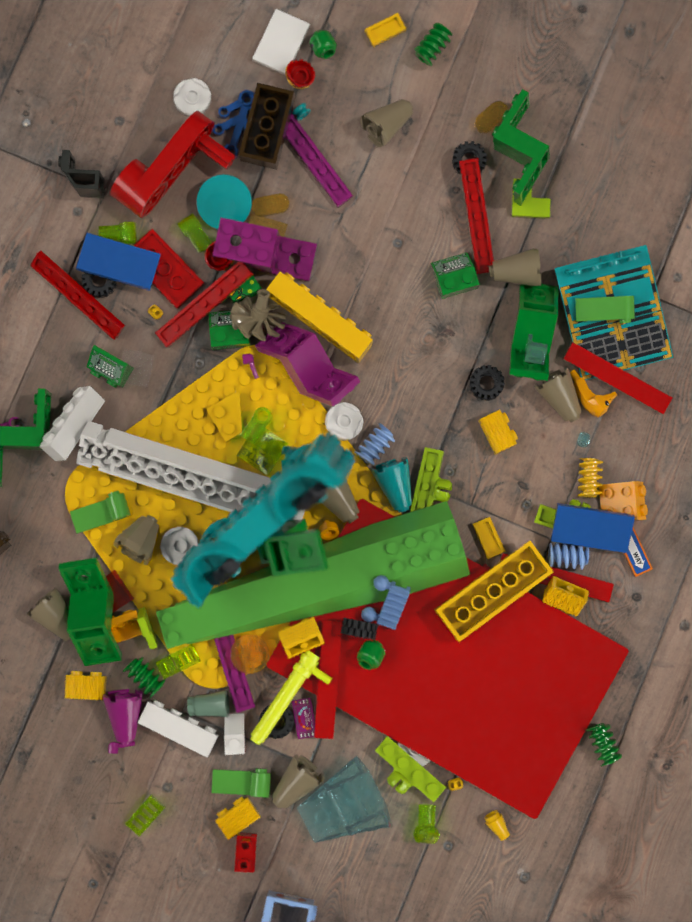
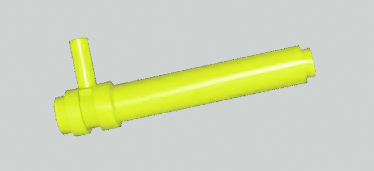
[250,651,332,745]

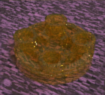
[230,635,270,674]

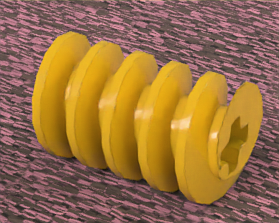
[577,458,603,498]

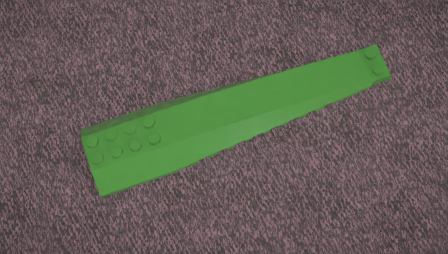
[156,501,470,649]

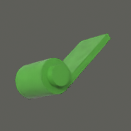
[575,296,635,323]
[70,491,131,534]
[212,768,271,797]

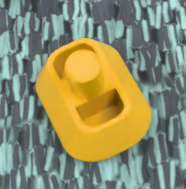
[148,304,163,319]
[448,778,463,791]

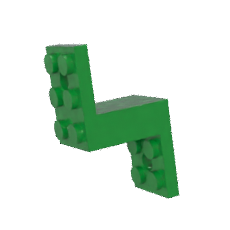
[492,89,550,206]
[509,284,558,381]
[0,388,52,487]
[257,519,329,576]
[58,557,122,666]

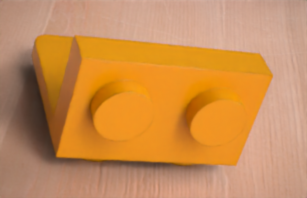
[599,481,648,521]

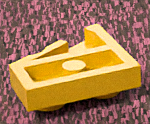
[207,391,243,442]

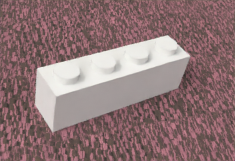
[39,386,105,461]
[138,699,219,757]

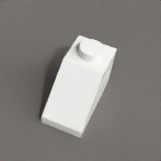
[224,713,246,755]

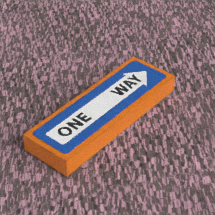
[624,527,653,577]

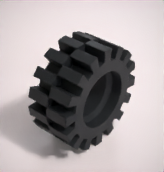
[452,141,487,174]
[81,272,117,298]
[469,365,505,401]
[341,618,378,640]
[259,705,294,739]

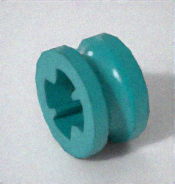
[292,103,311,121]

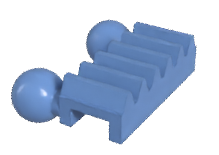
[361,575,411,630]

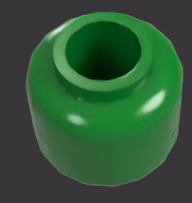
[309,30,337,59]
[357,640,385,670]

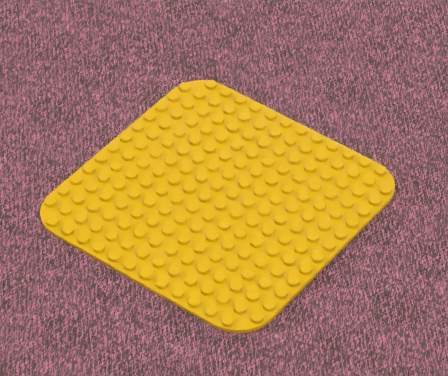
[65,345,402,689]

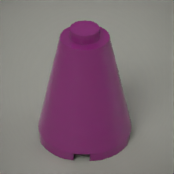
[103,689,142,745]

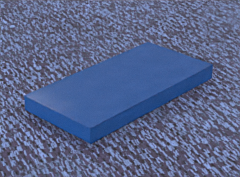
[76,233,161,291]
[551,503,635,553]

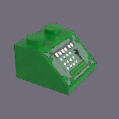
[431,252,480,299]
[209,310,250,350]
[87,345,134,388]

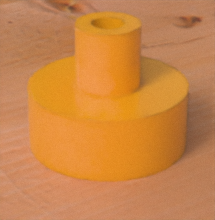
[319,520,339,540]

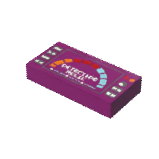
[292,698,315,739]

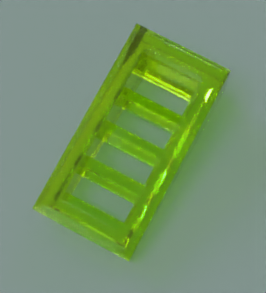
[156,644,201,679]
[125,794,166,837]

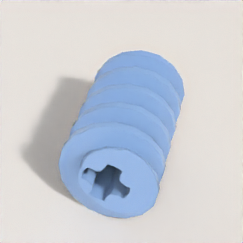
[354,423,395,465]
[548,543,589,570]

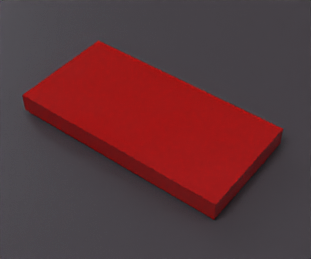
[134,229,205,309]

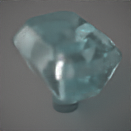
[577,432,590,447]

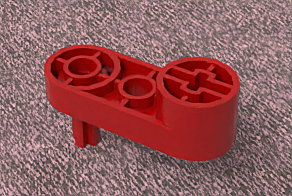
[110,110,236,218]

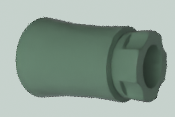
[187,690,229,717]

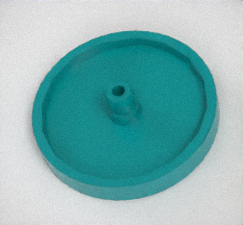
[197,174,252,229]

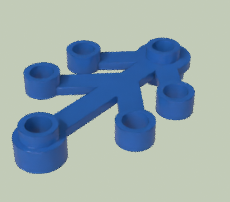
[213,90,254,159]

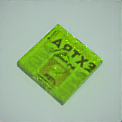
[236,423,288,476]

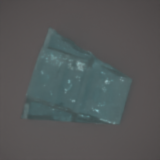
[297,756,392,843]

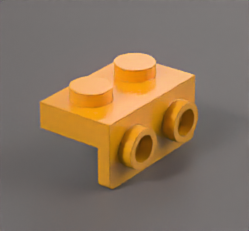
[111,610,142,643]

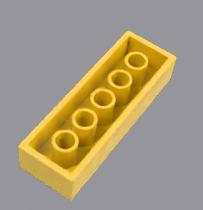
[266,271,373,364]
[435,541,553,642]

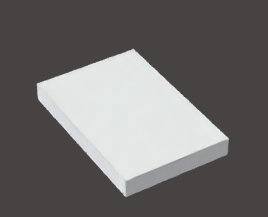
[252,9,310,75]

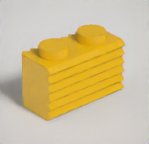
[478,409,518,455]
[542,576,589,617]
[278,617,324,659]
[65,671,107,700]
[215,796,261,840]

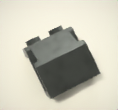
[58,150,104,198]

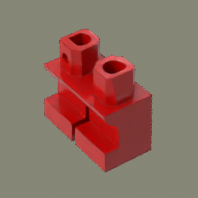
[234,832,257,873]

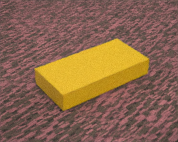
[365,13,406,47]
[472,517,506,559]

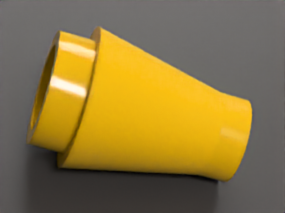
[484,810,510,841]

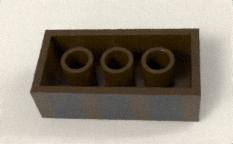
[239,83,295,170]

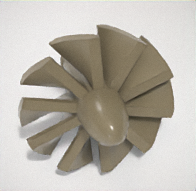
[230,289,286,341]

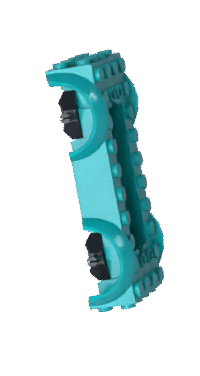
[171,432,355,609]

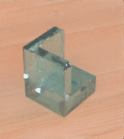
[525,334,548,365]

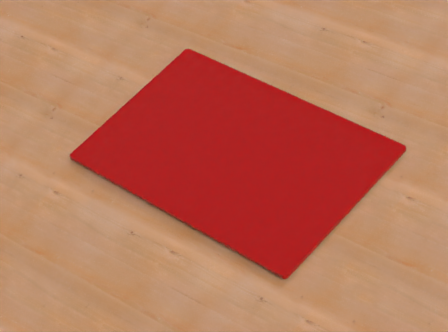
[267,499,629,819]

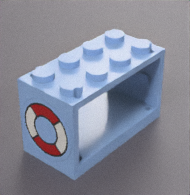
[262,890,317,922]

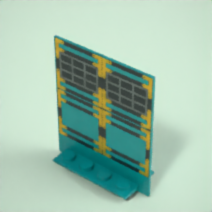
[555,245,673,380]

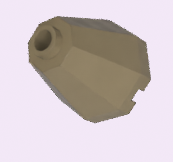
[114,515,159,565]

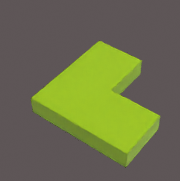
[512,178,551,219]
[137,607,157,650]

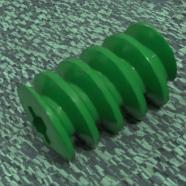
[414,23,453,66]
[123,657,166,699]
[586,723,622,767]

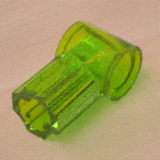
[177,213,211,253]
[98,222,137,244]
[240,407,273,445]
[413,804,439,844]

